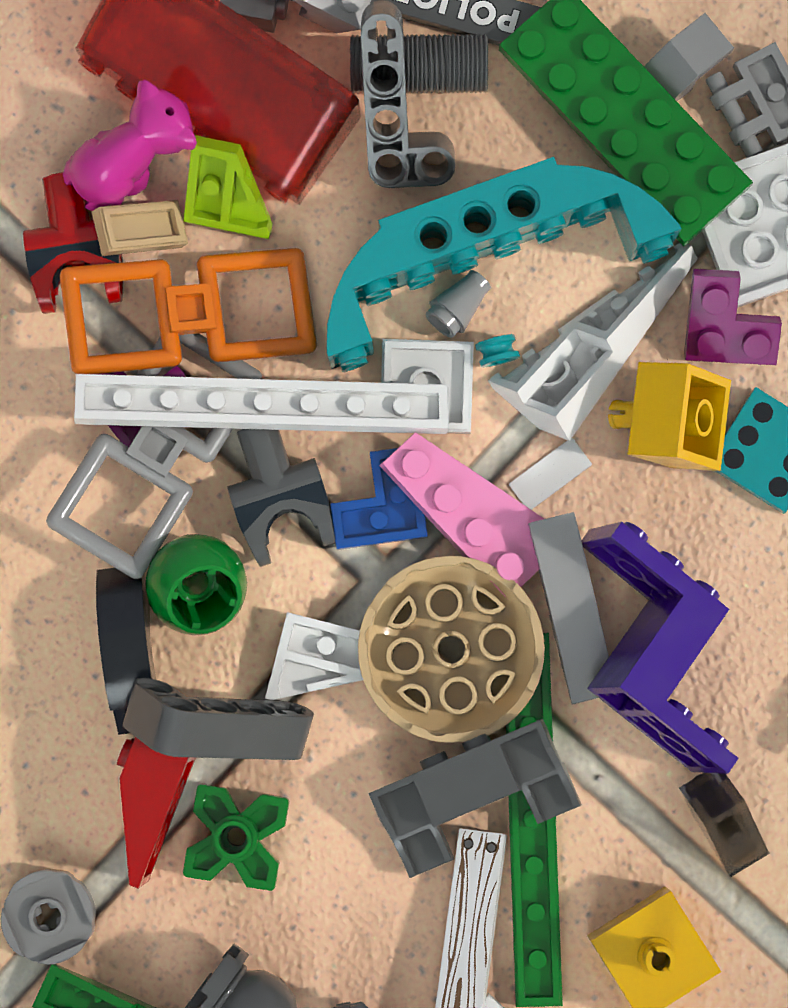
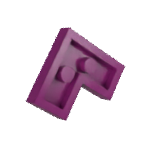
[684,269,782,365]

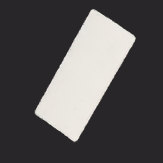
[509,438,592,510]

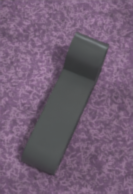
[361,0,456,188]
[123,678,314,760]

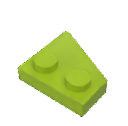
[183,135,273,239]

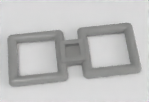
[46,333,262,579]

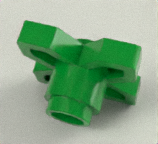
[183,784,290,891]

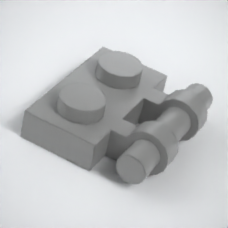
[705,42,788,158]

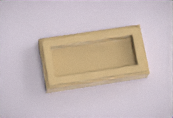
[92,200,188,256]

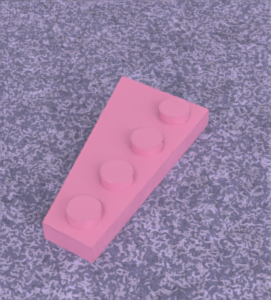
[379,432,544,597]

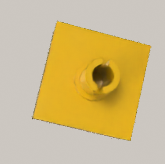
[608,362,731,471]
[587,887,722,1008]

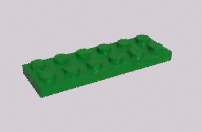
[499,0,753,247]

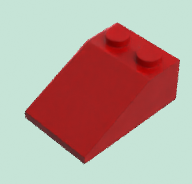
[117,737,196,889]

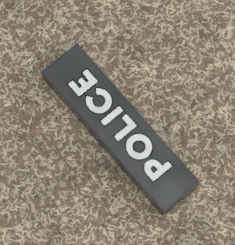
[370,0,541,46]

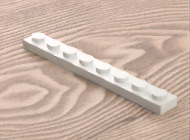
[74,374,449,434]

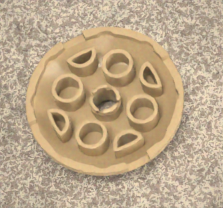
[358,556,545,743]

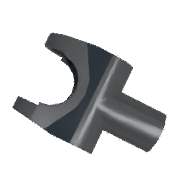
[227,429,336,567]

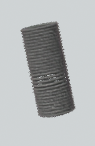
[350,34,488,94]

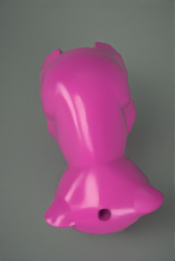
[63,80,197,211]

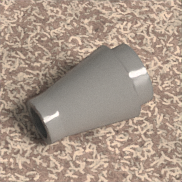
[426,270,491,338]

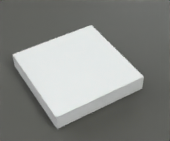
[381,339,474,434]

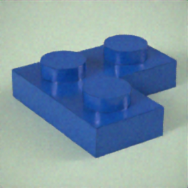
[330,448,428,550]

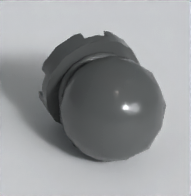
[185,943,297,1008]

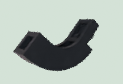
[96,568,156,735]

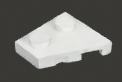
[265,612,363,700]

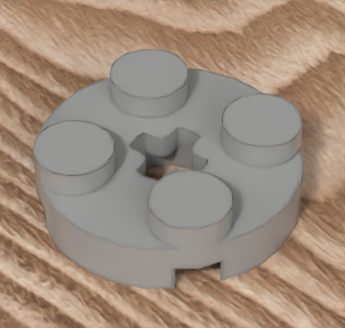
[0,869,96,965]

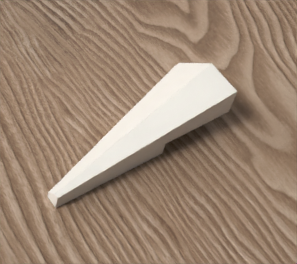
[488,243,698,441]

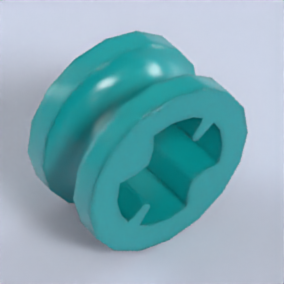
[475,334,520,368]

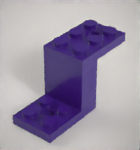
[581,522,739,774]

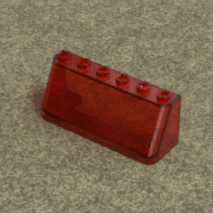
[75,0,361,205]

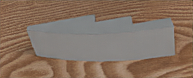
[528,512,609,704]

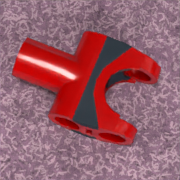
[23,172,123,314]

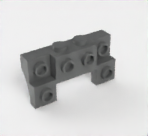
[369,719,582,878]

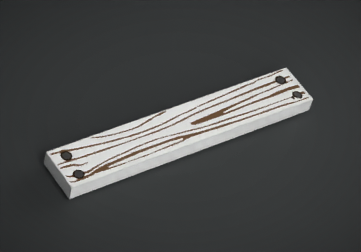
[435,828,507,1008]

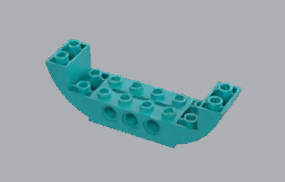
[327,157,681,372]

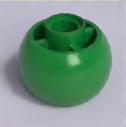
[145,534,247,635]

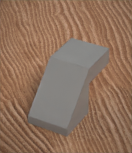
[644,13,734,101]

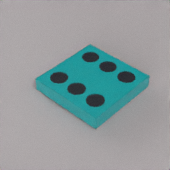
[715,387,788,514]

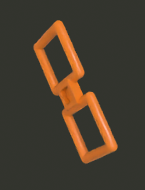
[60,248,317,374]

